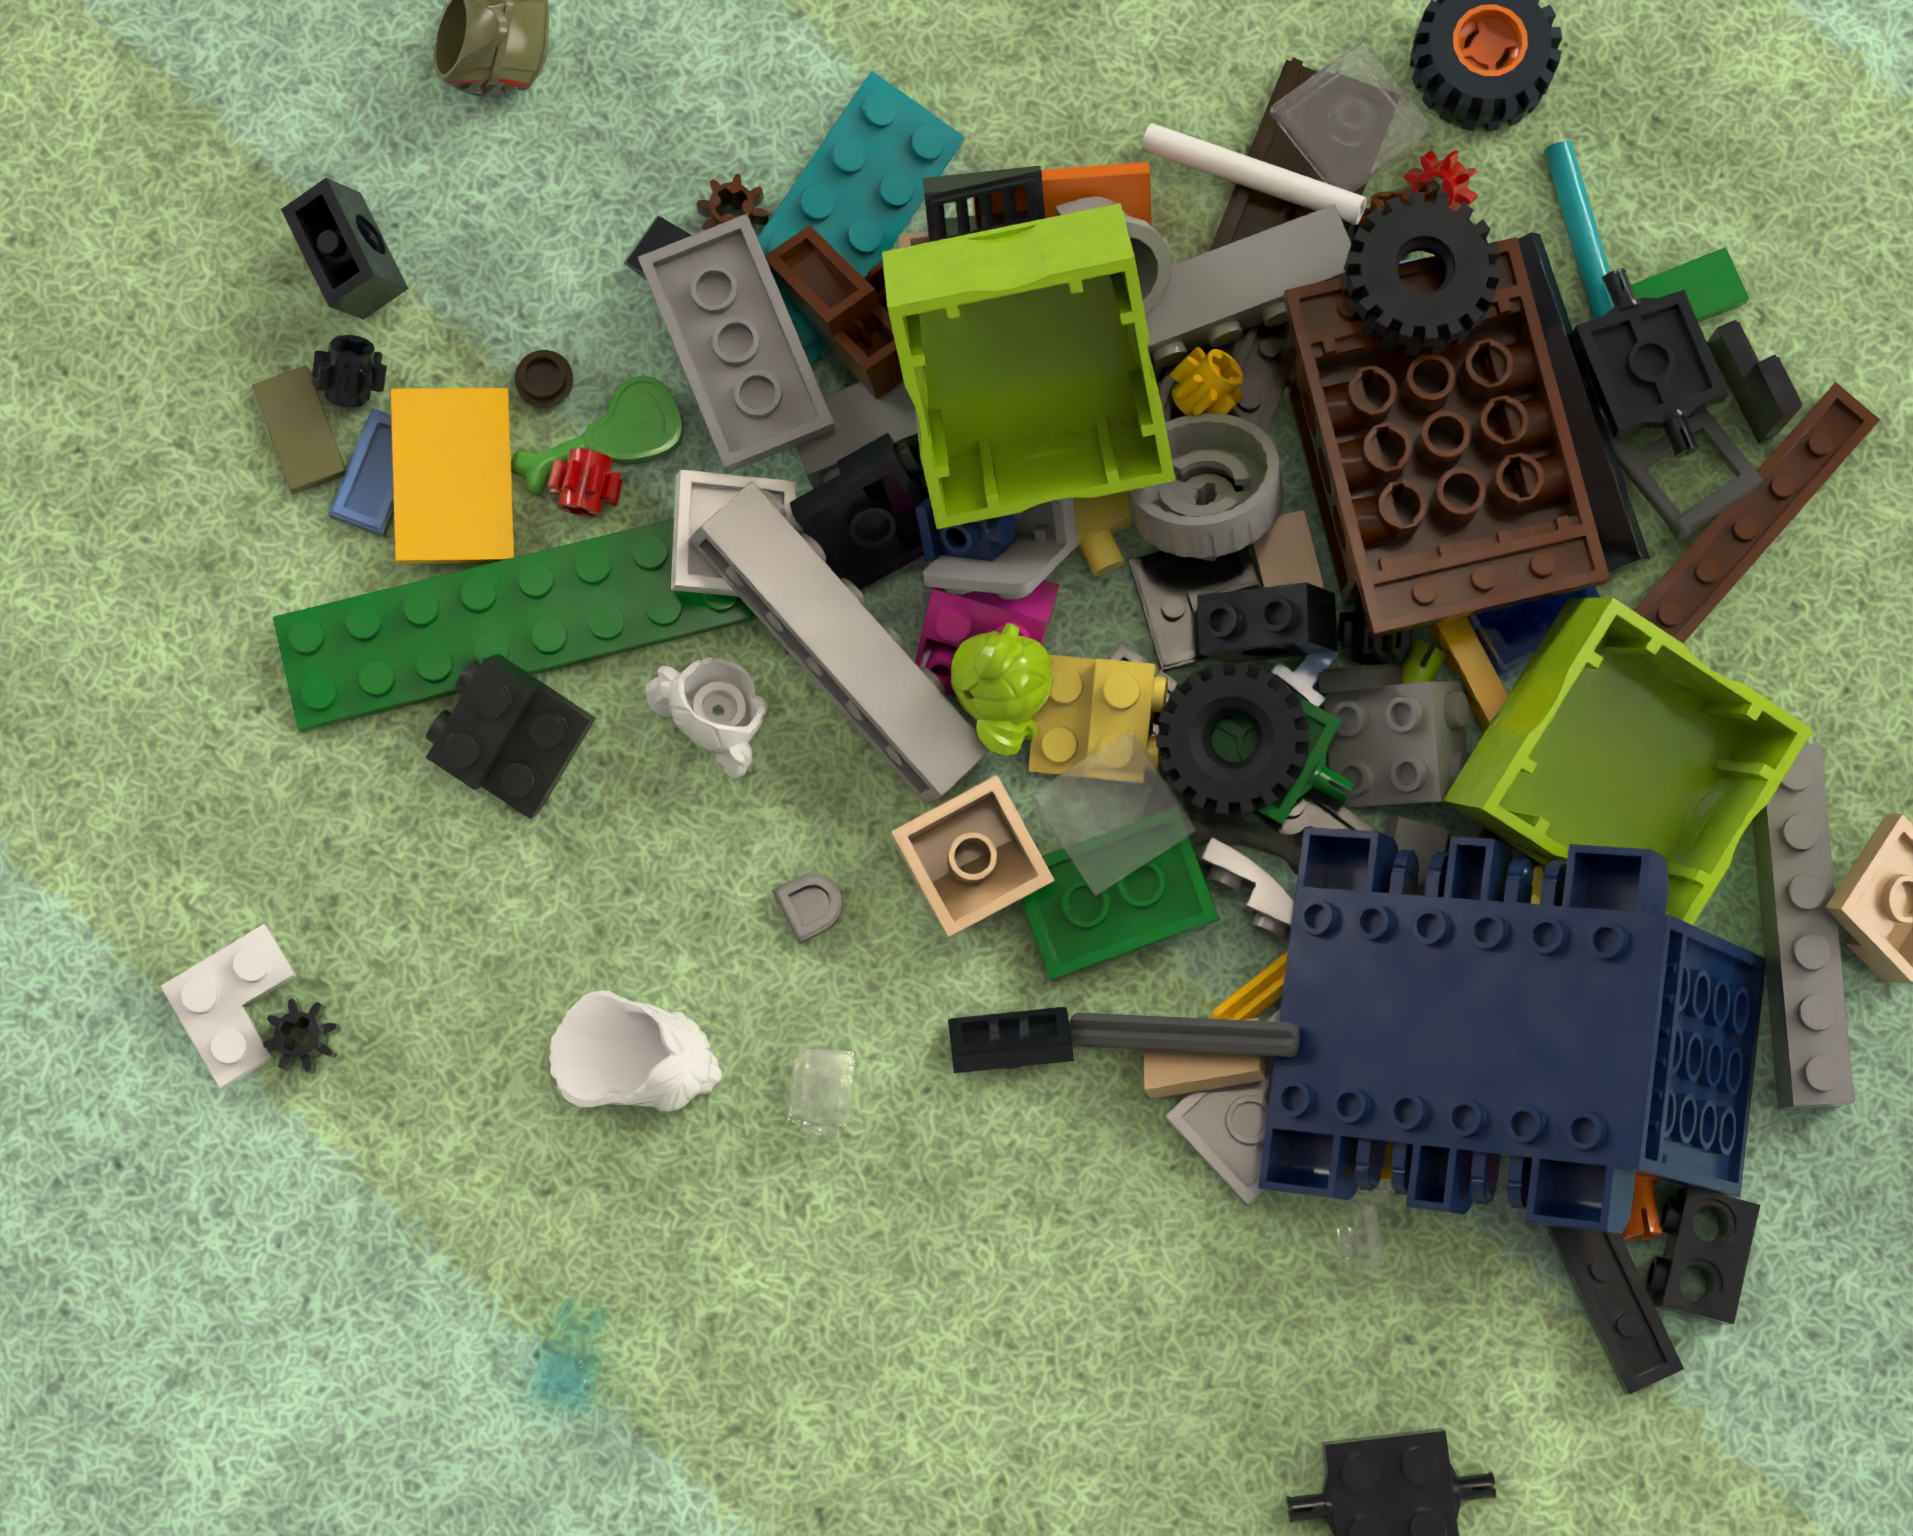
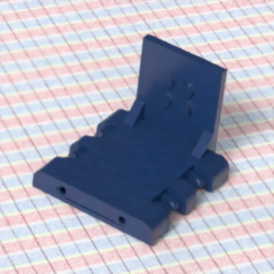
[1258,827,1767,1234]

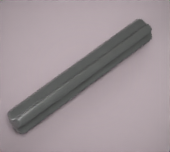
[1070,1012,1300,1057]

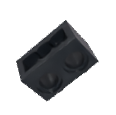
[1646,1187,1760,1325]

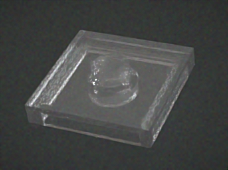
[1269,40,1433,192]
[1030,729,1197,896]

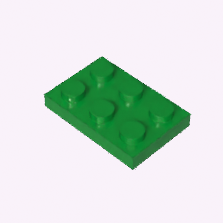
[1021,806,1220,981]

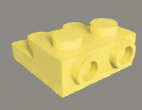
[1028,654,1168,783]

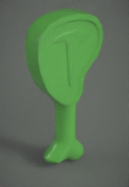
[511,375,684,496]

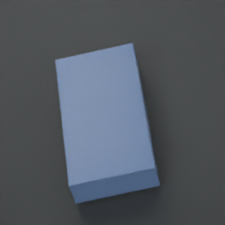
[329,408,394,537]

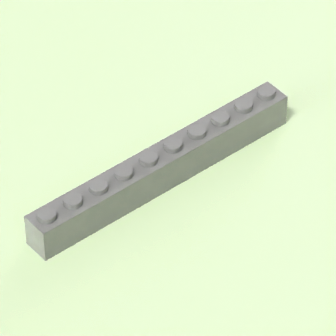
[796,204,1351,489]

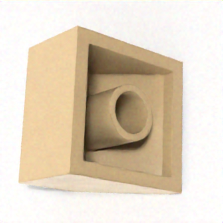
[891,775,1055,938]

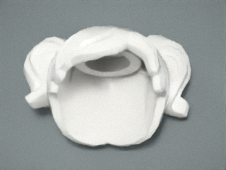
[645,657,768,779]

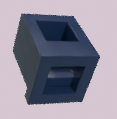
[915,496,1016,562]

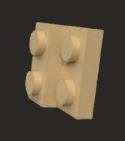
[1825,814,1913,984]

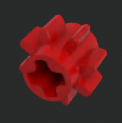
[1404,150,1478,211]
[547,448,622,518]

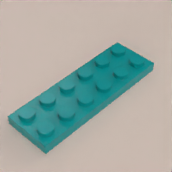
[757,70,966,367]

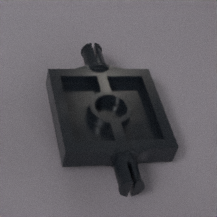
[1572,268,1728,458]
[1286,1428,1496,1536]

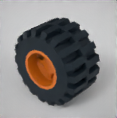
[1410,0,1562,132]

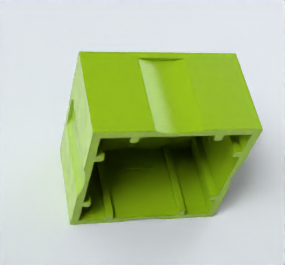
[882,203,1176,529]
[1443,597,1814,925]

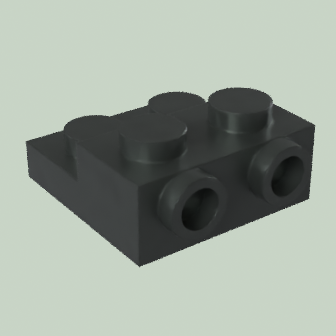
[425,654,596,819]

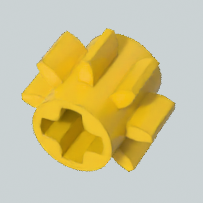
[1170,347,1245,417]

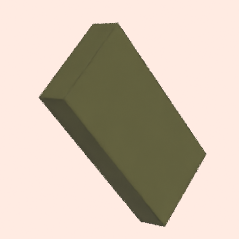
[252,365,346,494]

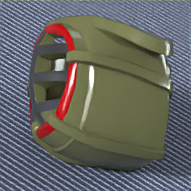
[433,0,550,97]

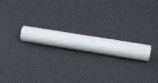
[1142,123,1367,225]

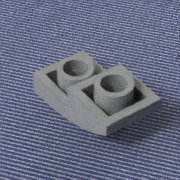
[1200,837,1294,940]

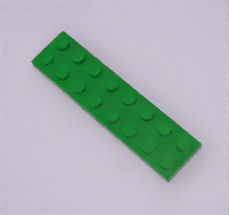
[273,518,758,732]

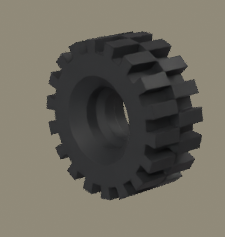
[1342,192,1501,356]
[1156,663,1311,815]

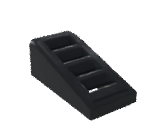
[923,166,1045,242]

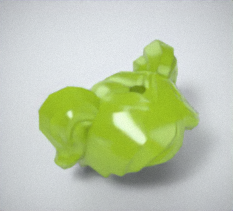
[951,623,1053,756]

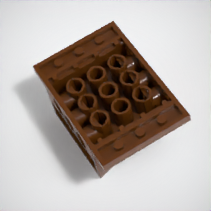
[1283,237,1610,638]

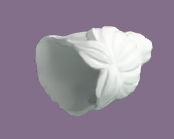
[549,990,722,1111]

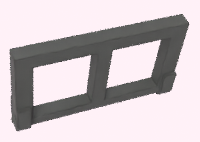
[1593,388,1764,540]

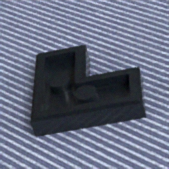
[1707,319,1803,444]
[1128,546,1258,672]

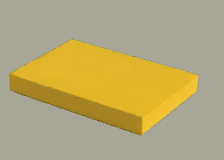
[390,388,514,565]

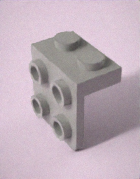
[923,498,1079,599]
[1324,680,1470,808]

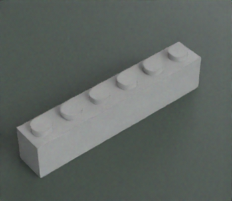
[688,481,989,805]
[1752,743,1854,1110]

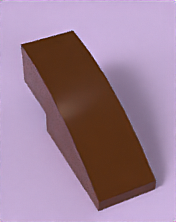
[765,225,904,399]

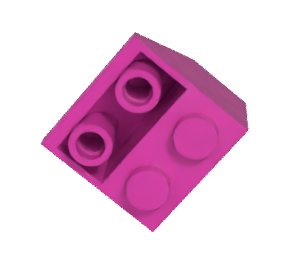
[914,580,1060,697]

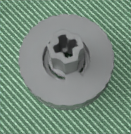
[1127,413,1283,561]

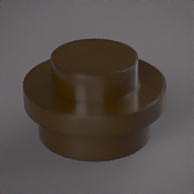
[515,350,574,408]

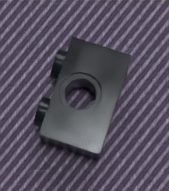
[281,178,409,320]
[1197,582,1337,663]

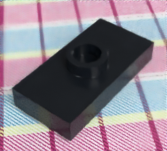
[948,1007,1074,1073]

